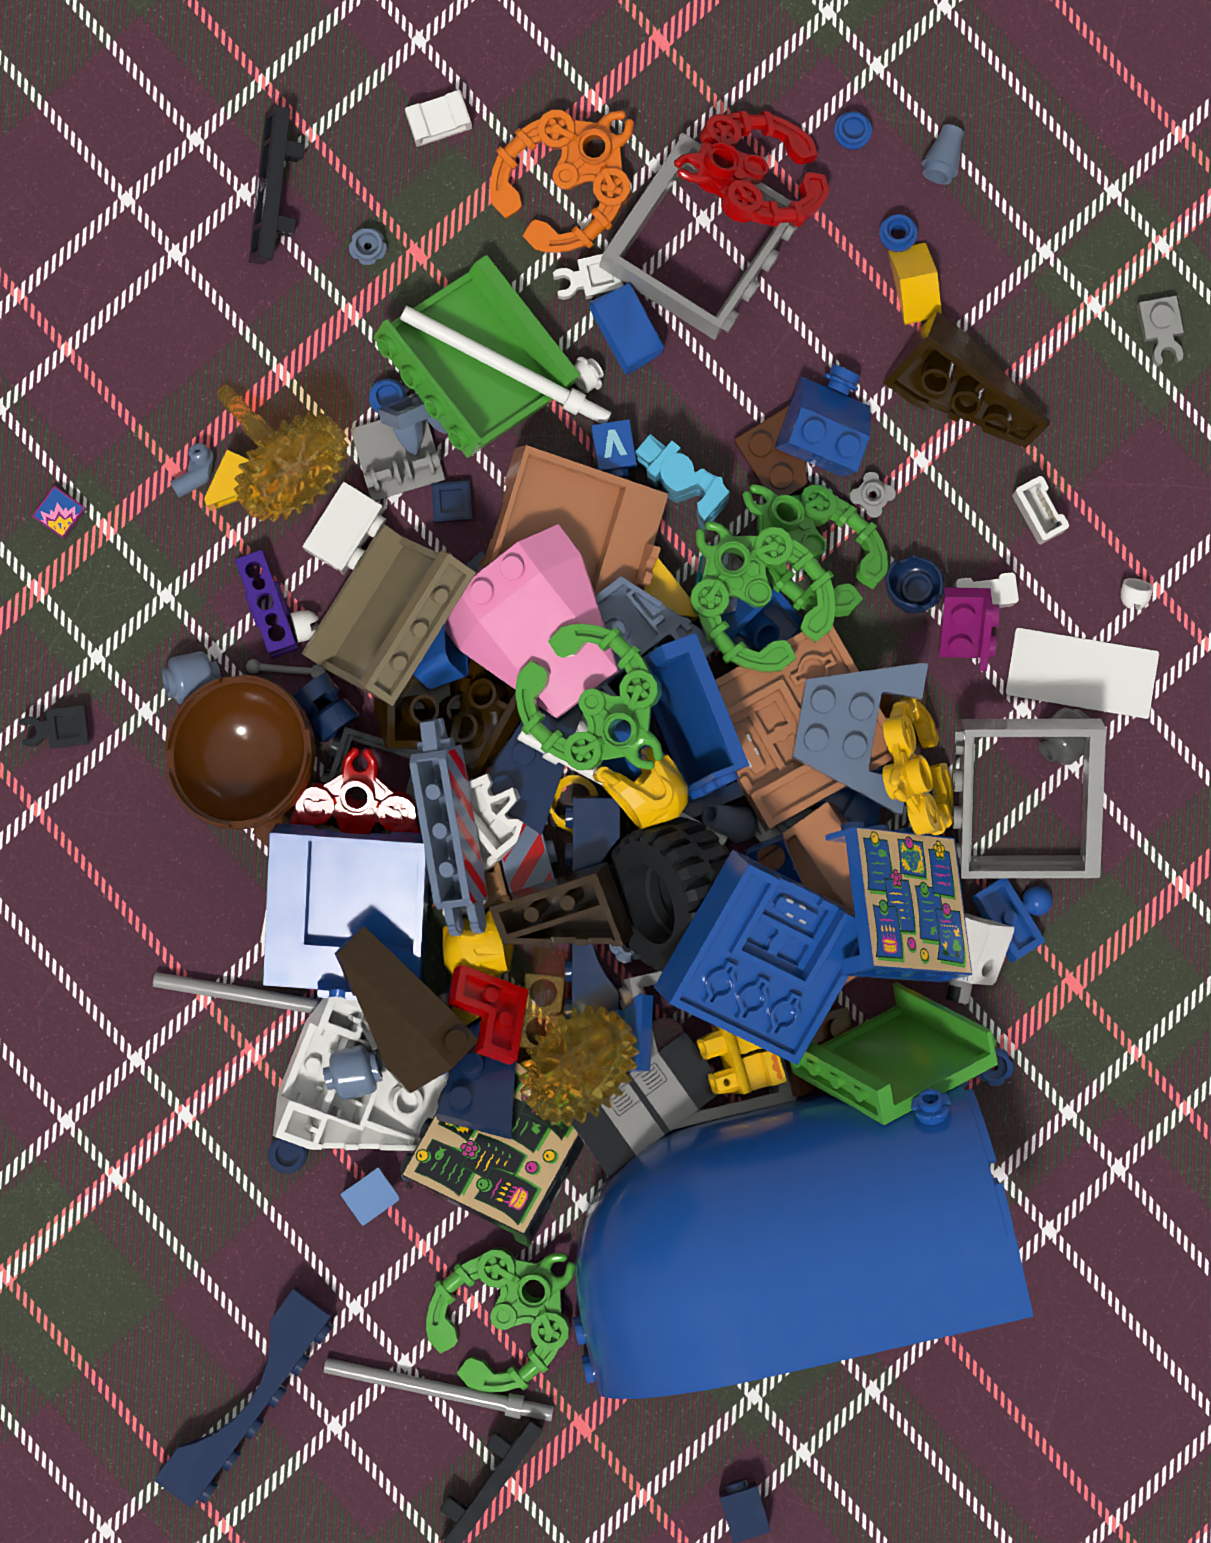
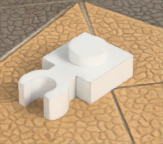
[553,254,623,300]

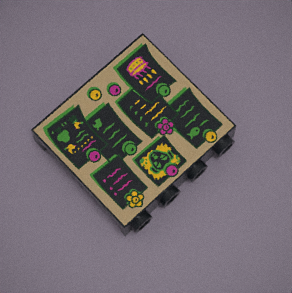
[400,1062,596,1247]

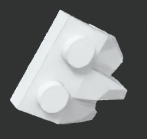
[468,774,523,873]

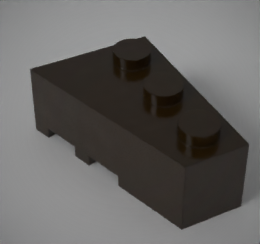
[489,862,634,947]

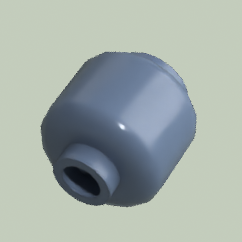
[162,651,221,705]
[323,1045,383,1100]

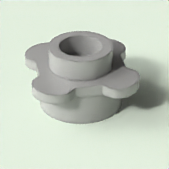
[850,472,896,518]

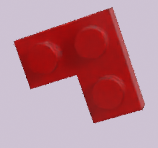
[448,964,528,1065]

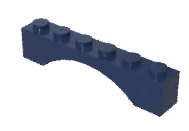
[565,795,620,1031]
[154,1286,333,1508]

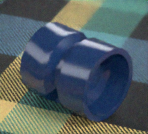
[293,672,360,745]

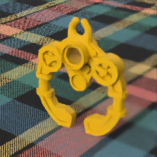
[882,697,953,836]

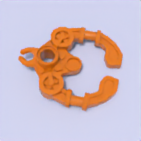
[490,110,634,254]

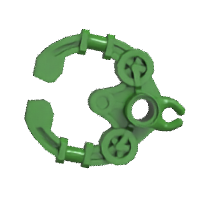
[742,484,888,617]
[690,521,836,673]
[516,624,663,771]
[426,1247,576,1392]

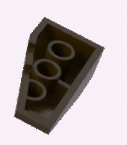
[883,312,1050,448]
[450,658,522,779]
[374,675,466,749]
[334,926,479,1093]

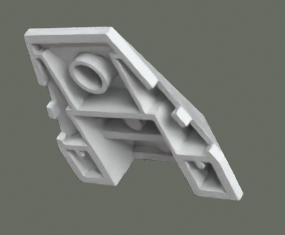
[273,997,450,1151]

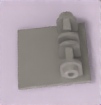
[350,419,445,501]

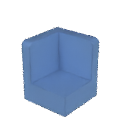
[340,1166,400,1226]

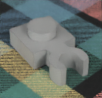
[1137,296,1184,367]

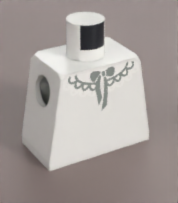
[946,913,1015,1004]

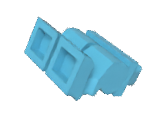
[635,434,730,531]

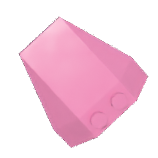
[445,524,619,719]

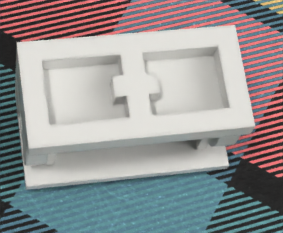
[302,482,386,575]

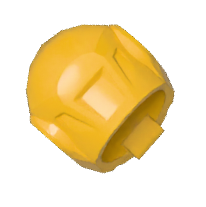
[593,746,688,829]
[443,910,514,977]

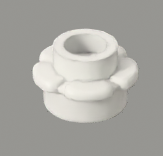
[573,357,604,393]

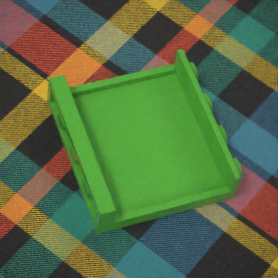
[373,255,580,459]
[790,982,998,1125]

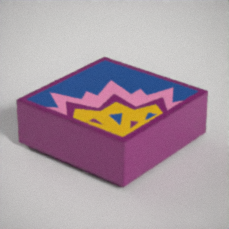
[32,486,87,540]

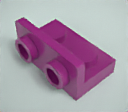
[938,587,999,671]

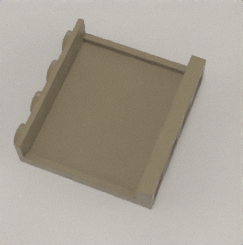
[301,524,476,706]

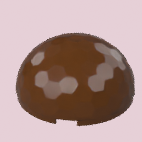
[165,675,316,830]

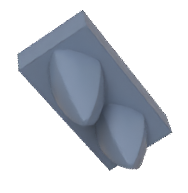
[378,392,447,455]

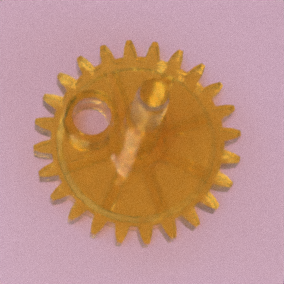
[217,385,349,522]
[519,1005,639,1126]

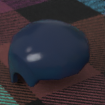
[885,554,945,614]

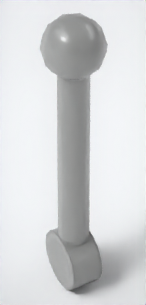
[246,659,326,679]

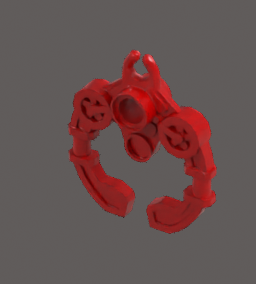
[674,111,830,227]
[290,747,421,835]

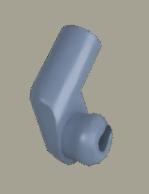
[170,443,214,498]

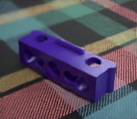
[235,549,299,659]

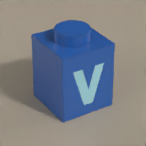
[591,419,637,478]

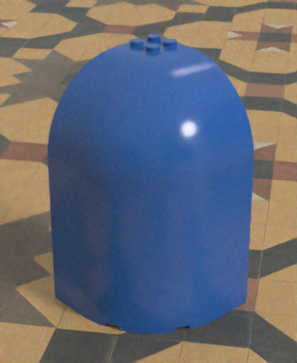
[573,1081,1034,1399]

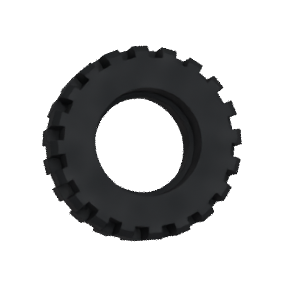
[609,817,730,972]

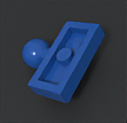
[970,878,1053,963]

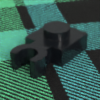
[20,705,90,749]

